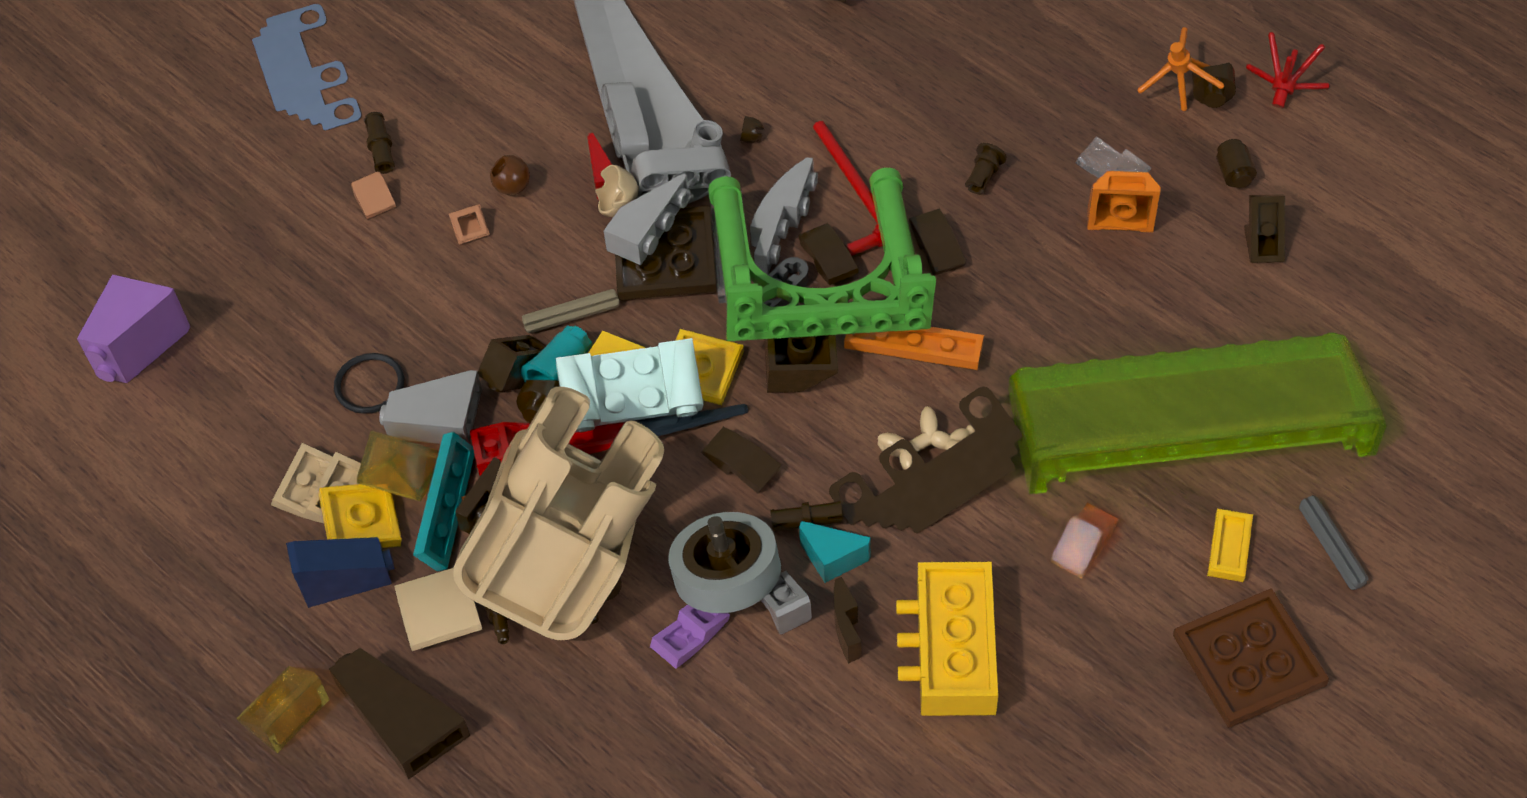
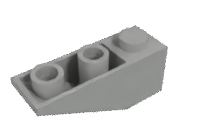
[604,174,691,265]

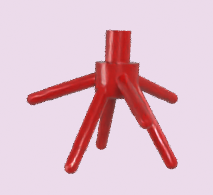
[1246,32,1330,108]

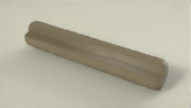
[522,289,619,334]

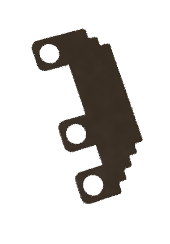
[829,387,1023,534]

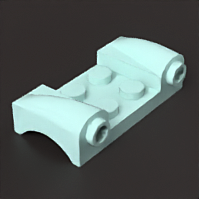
[556,338,704,432]

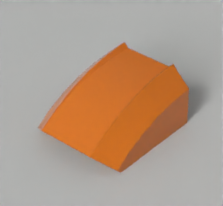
[1087,171,1161,232]

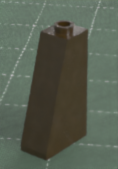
[329,648,470,780]

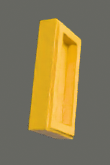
[1207,508,1253,582]

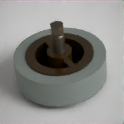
[669,512,781,613]

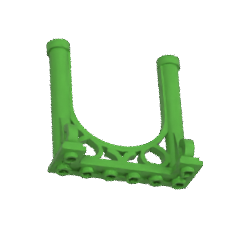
[708,168,936,341]

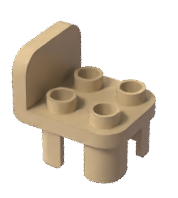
[453,386,664,640]

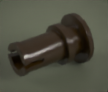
[965,143,1007,195]

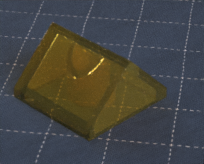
[236,666,330,753]

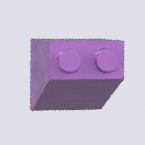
[77,275,190,383]

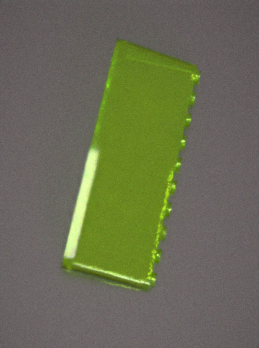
[1008,333,1387,494]

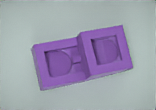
[650,605,730,669]

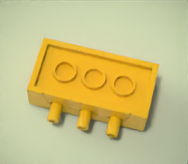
[896,562,998,716]

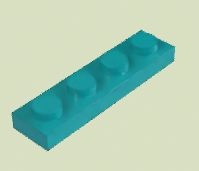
[413,432,475,571]

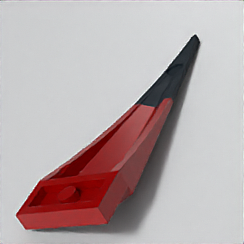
[470,404,748,476]

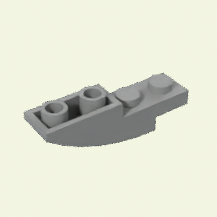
[750,157,818,275]

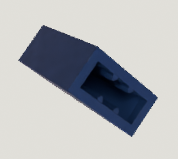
[286,537,395,608]

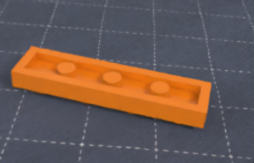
[844,327,984,370]

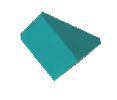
[799,521,871,583]

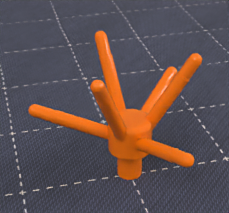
[1137,27,1224,111]

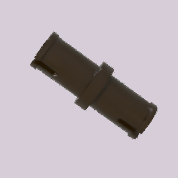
[364,112,395,174]
[770,500,844,532]

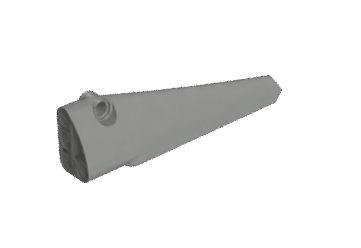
[574,0,731,204]

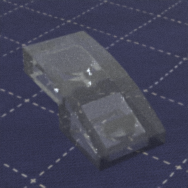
[1076,136,1151,178]

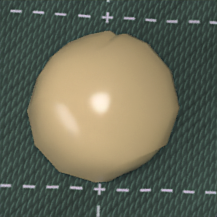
[595,165,639,217]

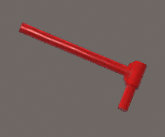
[813,121,883,256]

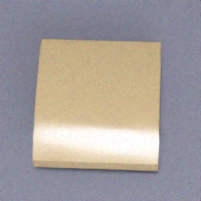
[271,443,367,523]
[394,568,482,651]

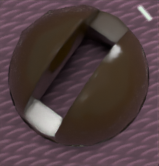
[740,116,764,142]

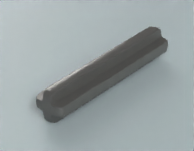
[1299,495,1368,590]

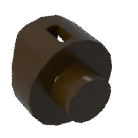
[1192,63,1236,108]
[516,380,560,423]

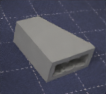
[379,370,482,444]

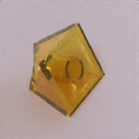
[357,430,439,502]

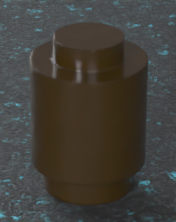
[1216,139,1257,188]

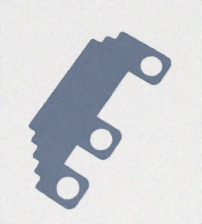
[252,4,361,130]

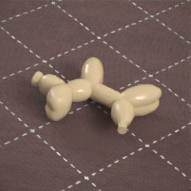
[878,406,975,470]

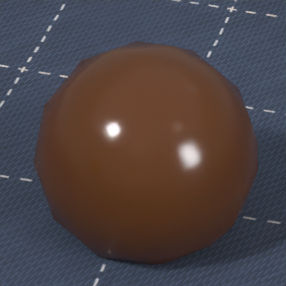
[490,155,530,195]

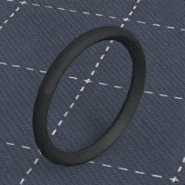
[334,353,405,414]

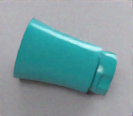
[521,325,592,381]

